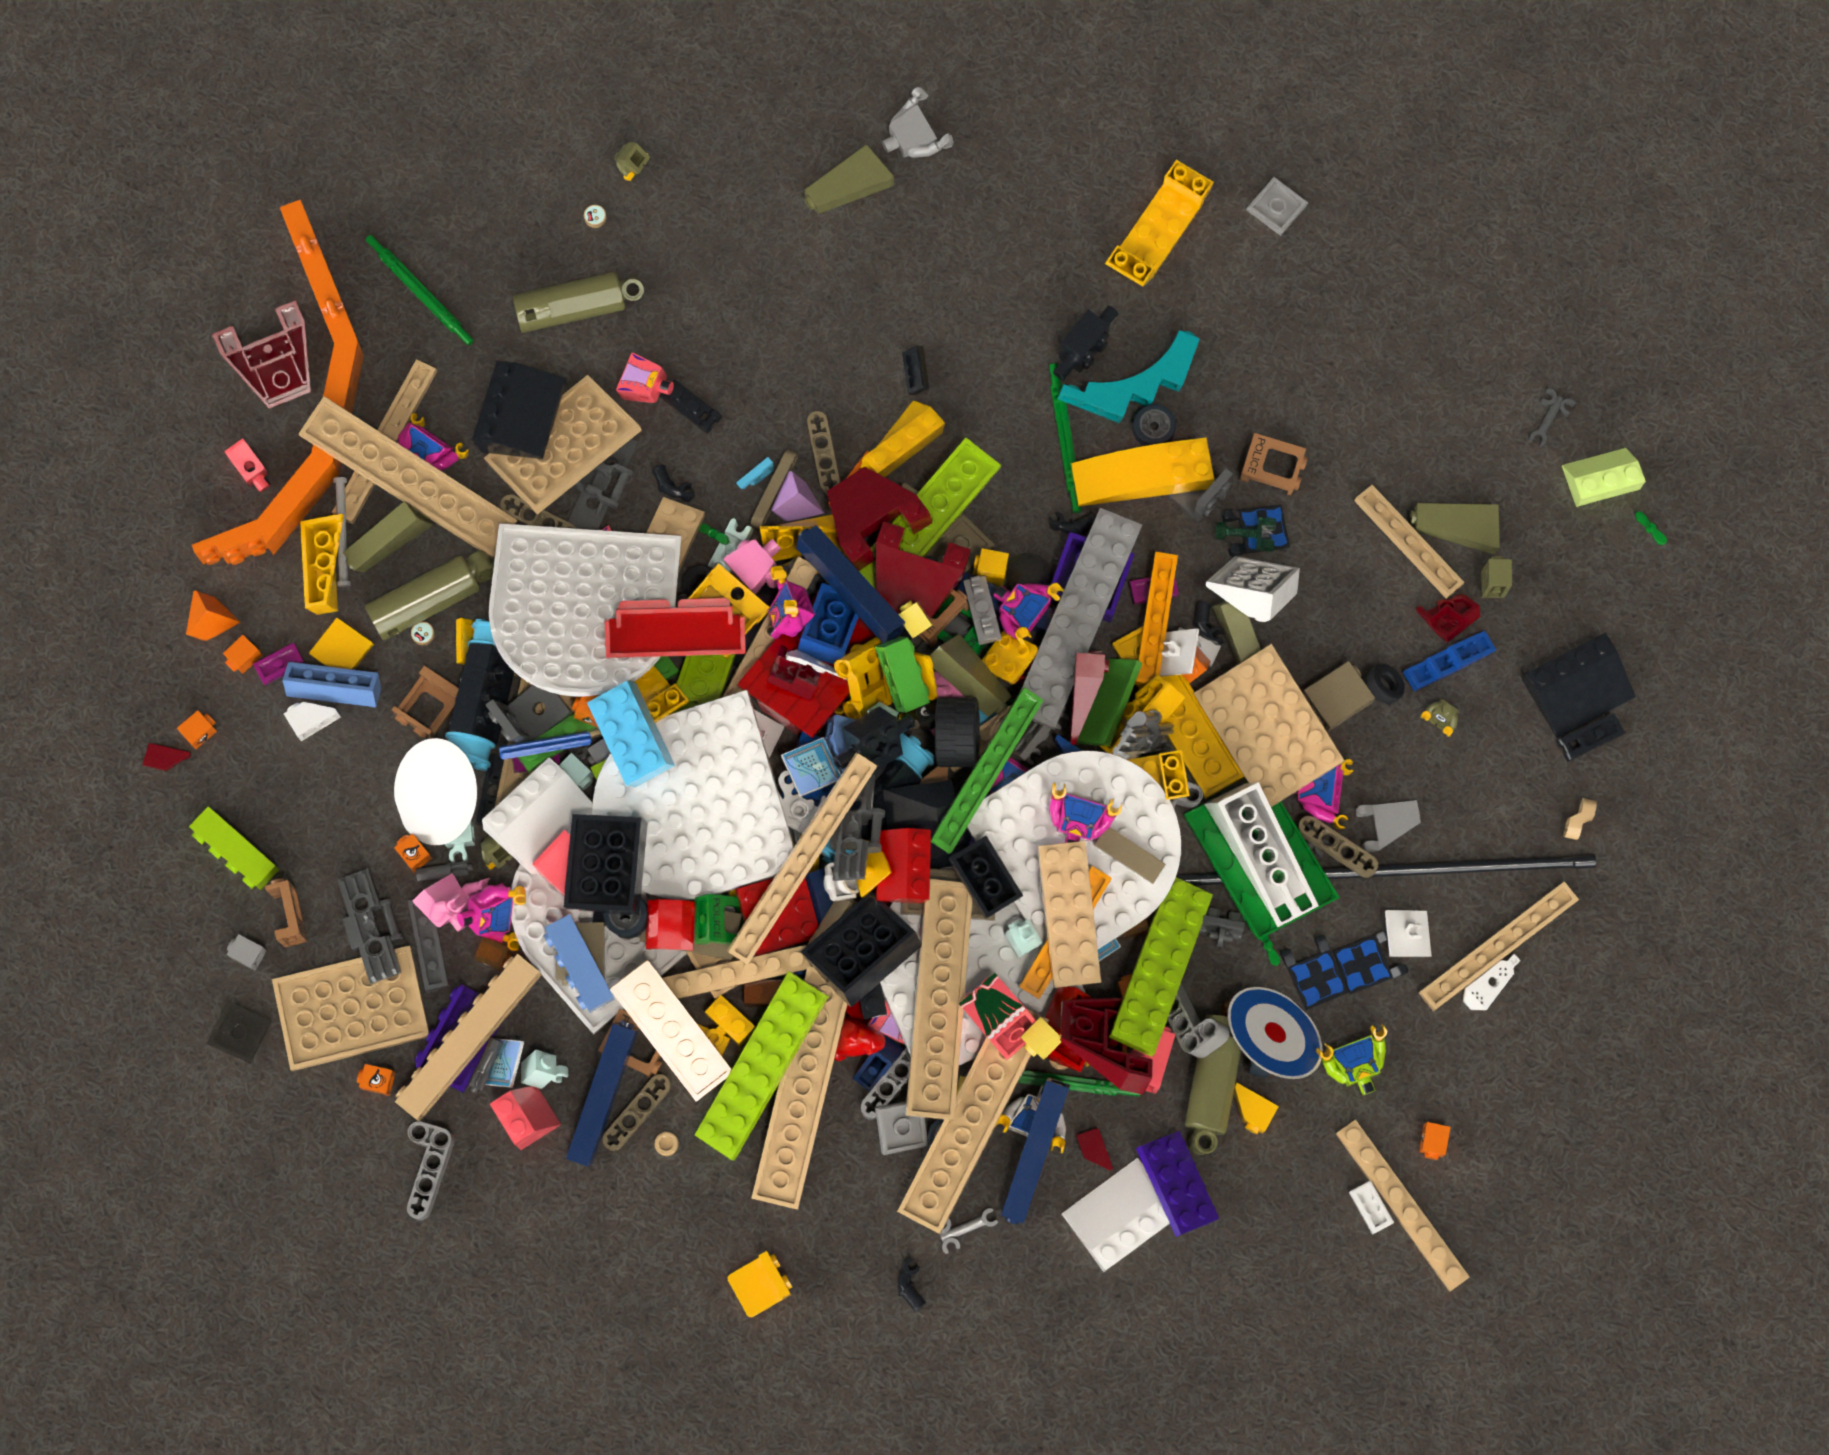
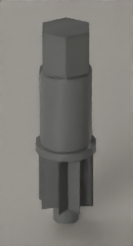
[416,861,473,882]
[468,1037,503,1093]

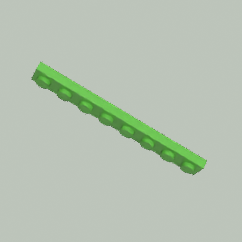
[517,656,679,773]
[931,687,1044,854]

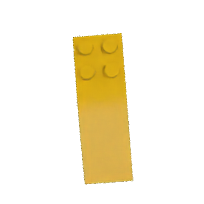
[1071,438,1214,507]

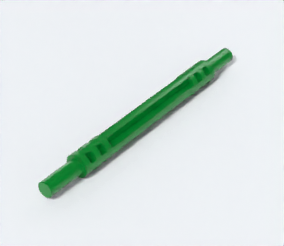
[365,235,474,346]
[1049,363,1082,513]
[1018,1070,1140,1097]

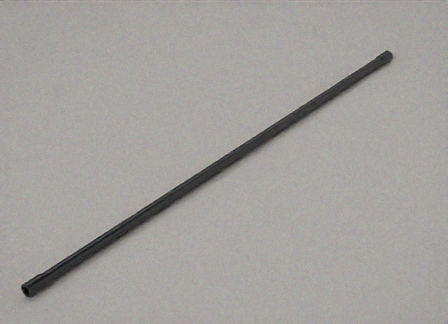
[1176,854,1596,886]

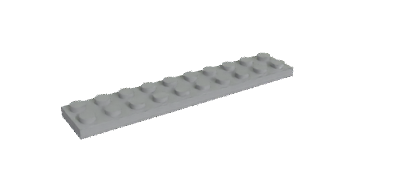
[1020,508,1142,730]

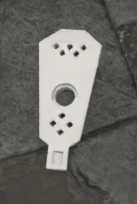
[785,649,847,680]
[1463,954,1520,1010]

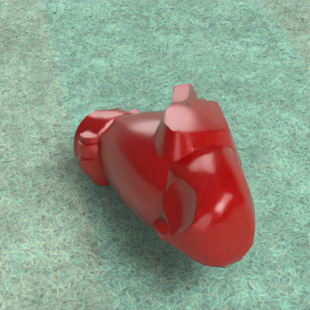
[834,1016,886,1061]

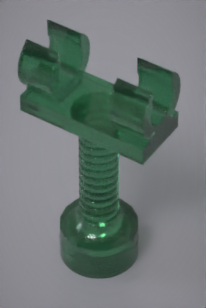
[1215,517,1276,552]

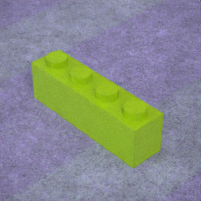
[189,806,279,890]

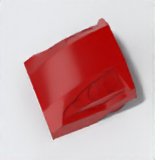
[646,899,695,951]

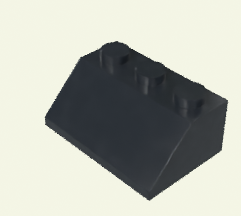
[948,836,1023,919]

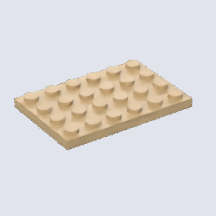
[484,375,641,515]
[1194,644,1345,807]
[272,945,430,1071]

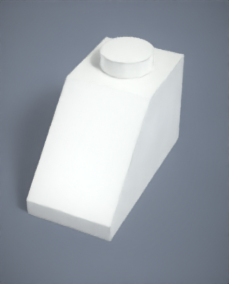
[284,702,341,741]

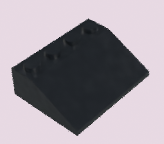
[472,361,567,459]
[1522,632,1636,738]
[563,814,648,915]
[801,891,921,1007]

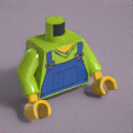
[1316,1023,1387,1096]

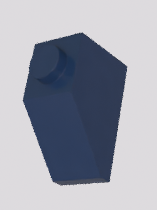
[853,1036,904,1092]

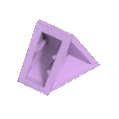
[771,471,824,521]

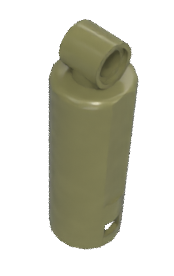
[513,272,644,333]
[364,551,494,641]
[1185,1015,1242,1155]

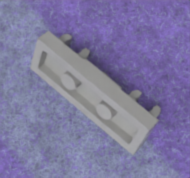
[963,576,1001,645]
[1011,707,1069,765]

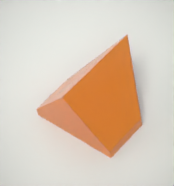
[186,591,241,641]

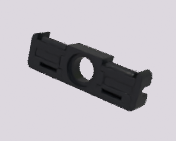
[476,755,504,826]

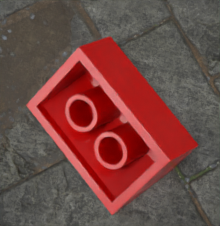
[876,828,931,904]
[1045,986,1093,1072]

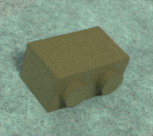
[1481,556,1512,598]

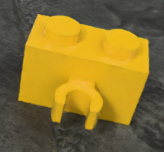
[705,995,756,1047]

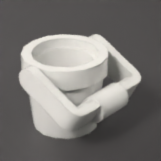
[824,863,859,901]

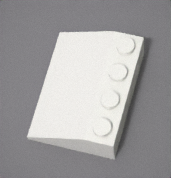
[1206,556,1300,622]
[482,757,593,875]
[1062,1158,1170,1272]

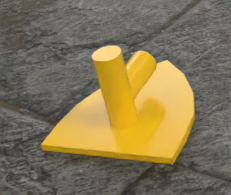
[854,840,891,897]

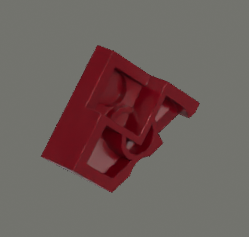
[1416,594,1480,643]
[767,645,820,700]

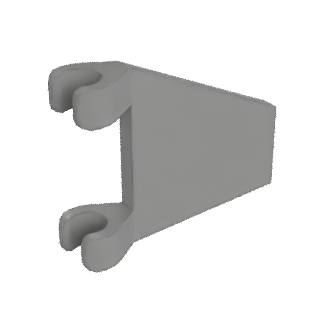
[1355,800,1421,853]

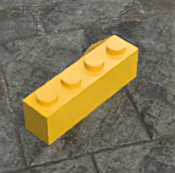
[860,400,945,477]
[300,514,344,615]
[759,515,839,561]
[1100,675,1185,760]

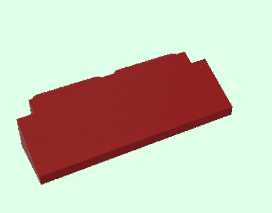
[605,598,746,658]

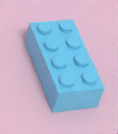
[587,681,675,787]

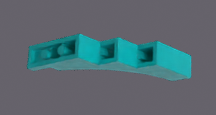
[1057,330,1200,423]

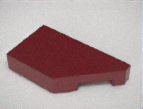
[142,743,191,771]
[1076,1128,1113,1171]

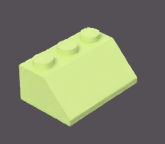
[1562,448,1646,507]

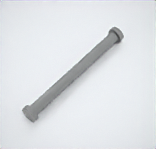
[333,477,351,587]

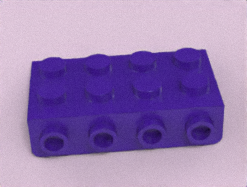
[415,984,503,1093]
[1136,1131,1220,1237]

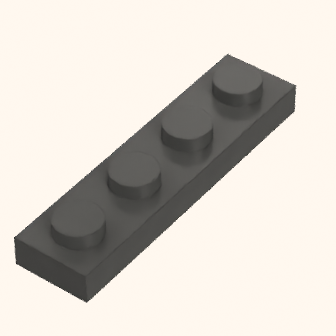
[408,899,450,992]

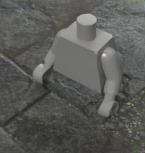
[882,87,954,158]

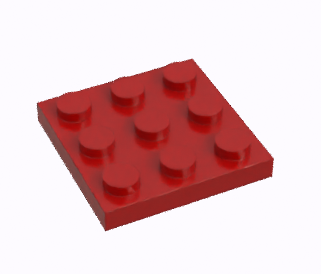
[735,877,819,957]

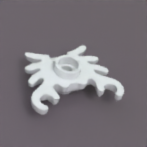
[778,771,826,835]

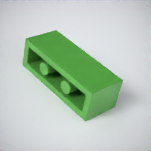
[875,637,930,713]

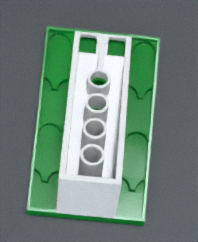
[1182,781,1340,940]

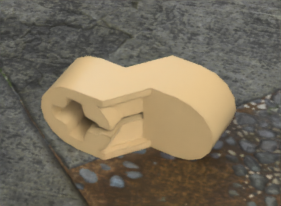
[1564,798,1597,840]

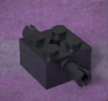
[1053,305,1118,381]
[833,706,915,772]

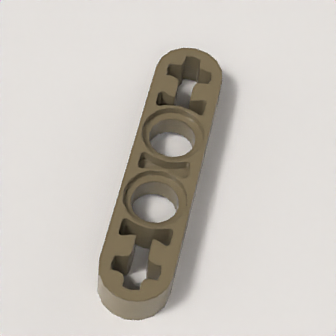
[807,411,840,495]
[751,449,799,529]
[500,494,577,529]
[1298,816,1378,878]
[603,1074,671,1151]

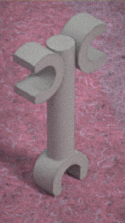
[940,1208,998,1254]

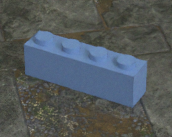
[283,662,381,707]
[543,914,615,1013]

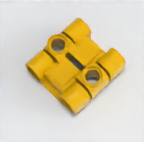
[688,564,770,659]
[834,637,893,719]

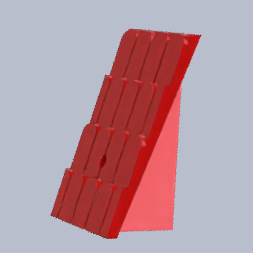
[737,591,877,738]

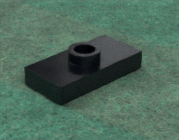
[902,345,929,395]

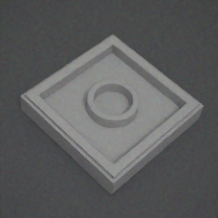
[1246,177,1308,236]
[875,1101,929,1155]

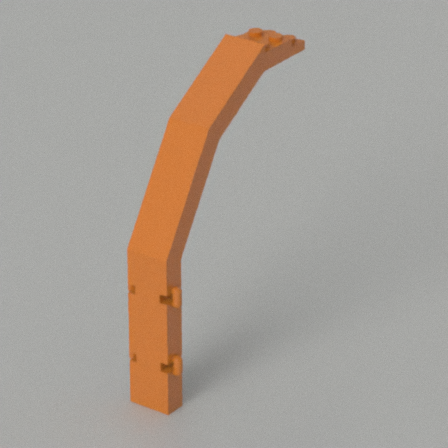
[192,200,364,565]

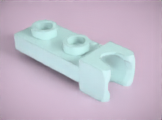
[708,518,753,573]

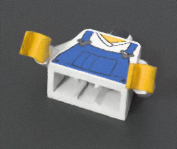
[995,1085,1066,1153]

